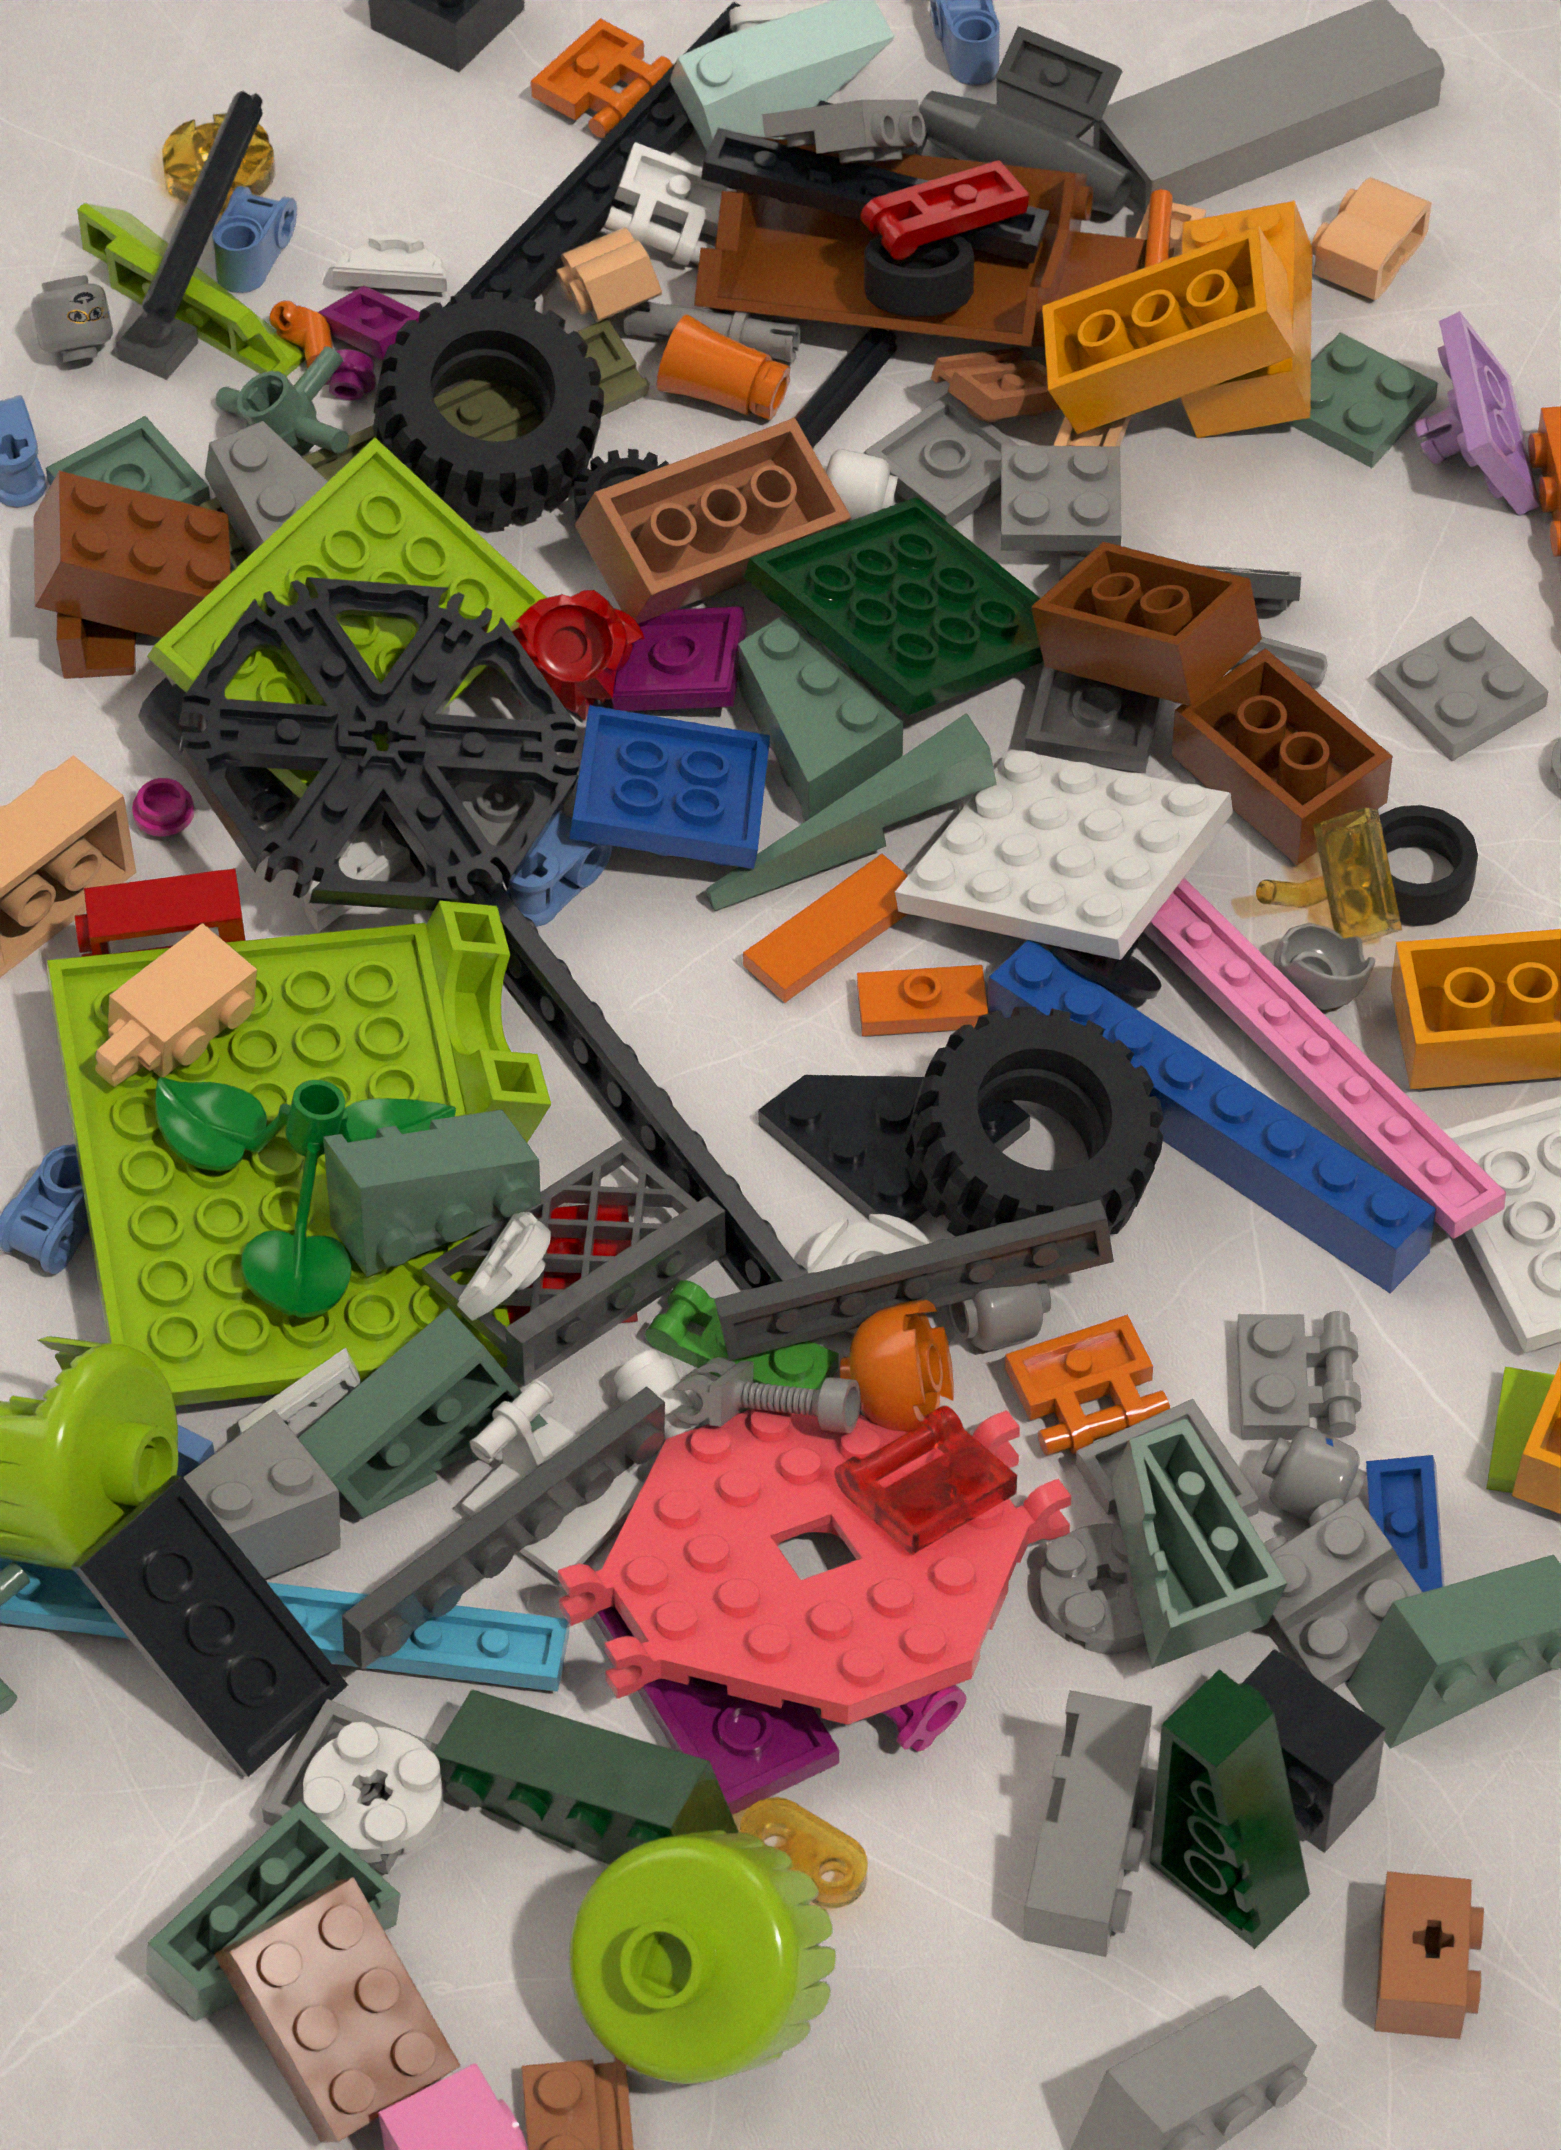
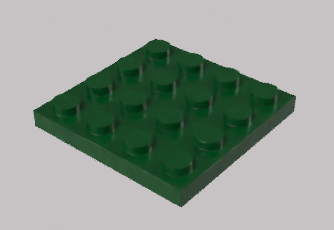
[744,497,1044,716]

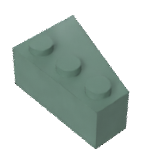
[738,614,903,821]
[323,1110,541,1277]

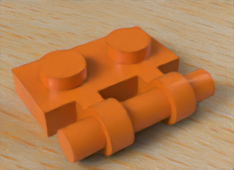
[531,18,673,138]
[1005,1314,1170,1456]

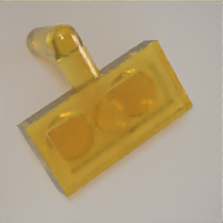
[1256,808,1402,943]

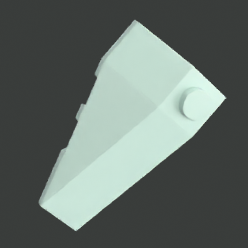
[670,0,894,152]

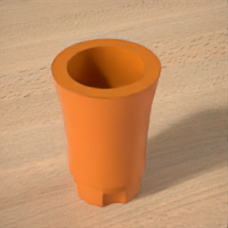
[657,314,791,420]

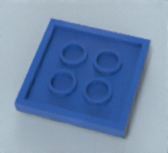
[569,705,770,869]

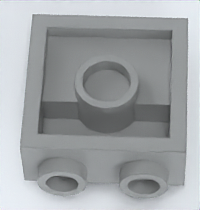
[762,100,926,164]
[1263,1496,1423,1690]

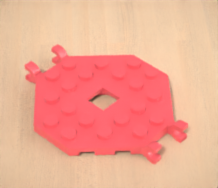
[558,1409,1071,1725]

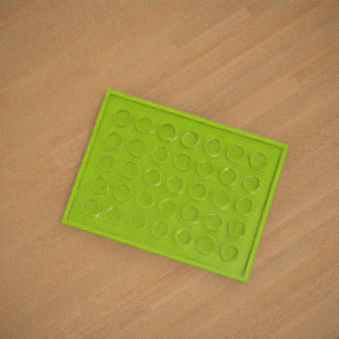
[47,923,510,1406]

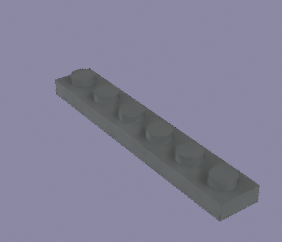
[714,1199,1114,1361]
[342,1386,665,1670]

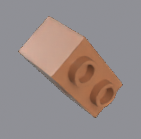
[1375,1871,1484,2039]

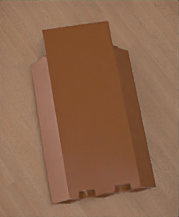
[694,136,1147,347]

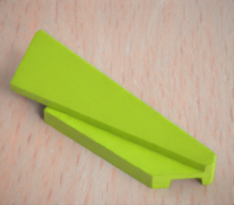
[77,203,305,377]

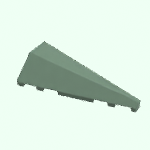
[706,713,997,911]

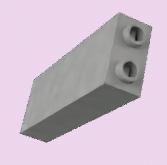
[1093,0,1445,214]

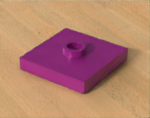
[612,607,747,711]

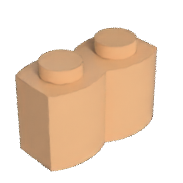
[1311,177,1432,300]
[556,227,662,322]

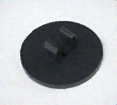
[1046,938,1161,999]

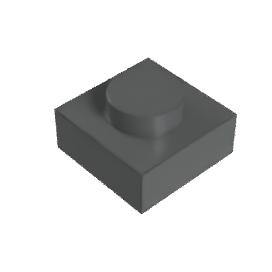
[116,312,198,380]

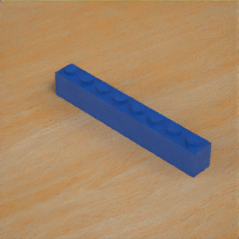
[988,940,1436,1294]

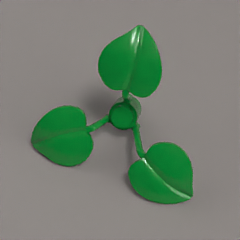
[155,1077,456,1318]

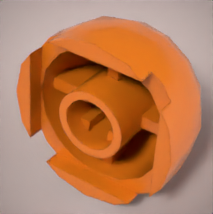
[840,1299,954,1432]

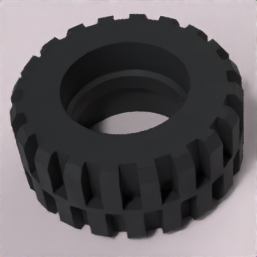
[373,291,604,528]
[905,1006,1164,1237]

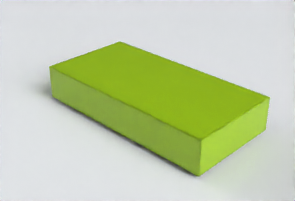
[1486,1366,1555,1493]

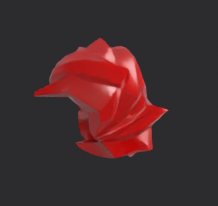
[510,590,645,721]

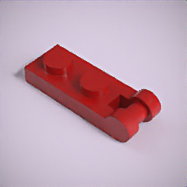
[860,160,1030,260]

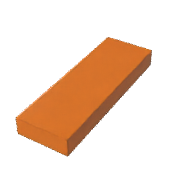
[743,854,908,1003]

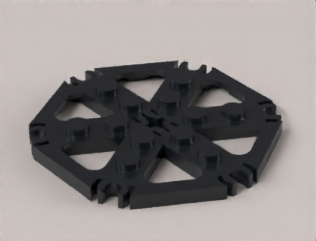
[179,577,579,911]

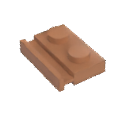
[930,347,1061,422]
[522,2057,634,2150]

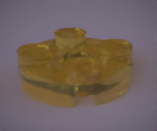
[162,113,276,215]

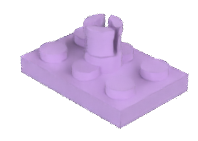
[1415,311,1540,516]

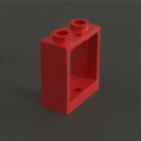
[75,868,246,957]

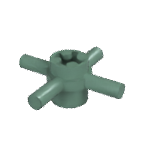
[216,346,349,456]

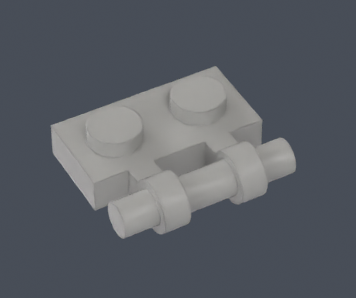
[1237,1311,1361,1440]

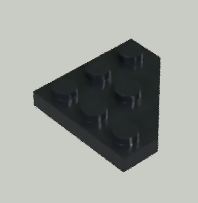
[758,1075,1030,1224]

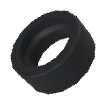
[864,234,974,317]
[1356,805,1478,926]

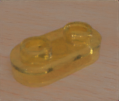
[740,1797,868,1908]

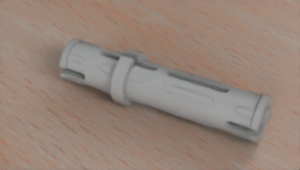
[624,301,801,362]

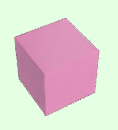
[379,2063,527,2150]

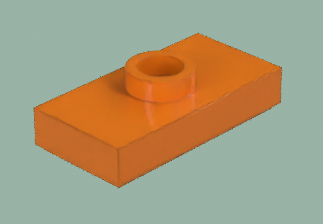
[857,965,988,1036]

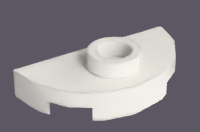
[332,233,447,292]
[302,838,411,932]
[457,1212,551,1321]
[238,1348,360,1438]

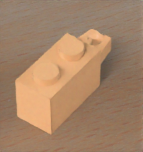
[95,923,257,1087]

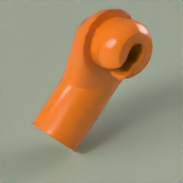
[269,300,333,368]

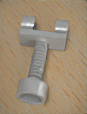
[672,1357,861,1433]

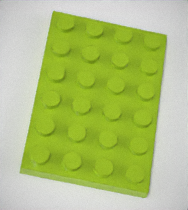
[147,438,547,799]

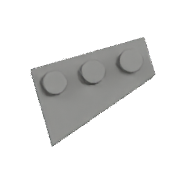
[205,421,328,556]
[183,1409,341,1579]
[1023,1690,1158,1957]
[1071,1985,1317,2150]

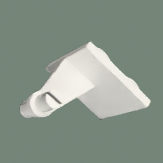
[462,1379,644,1580]

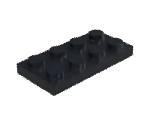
[71,1475,348,1777]

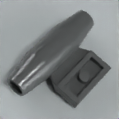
[919,26,1134,215]

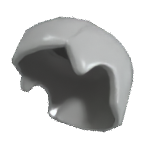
[1274,922,1376,1010]

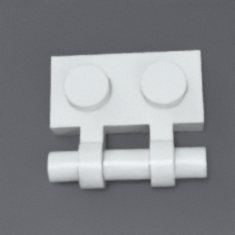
[604,142,737,266]

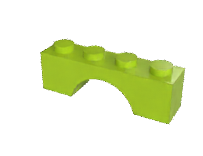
[426,901,551,1143]

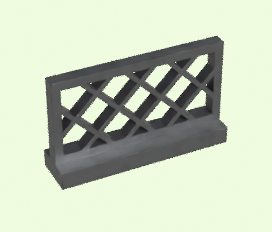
[422,1139,726,1386]

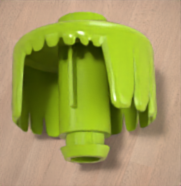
[0,1336,178,1571]
[569,1830,836,2084]

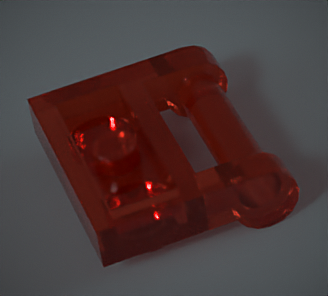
[834,1405,1017,1555]

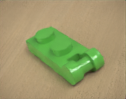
[645,1280,839,1390]

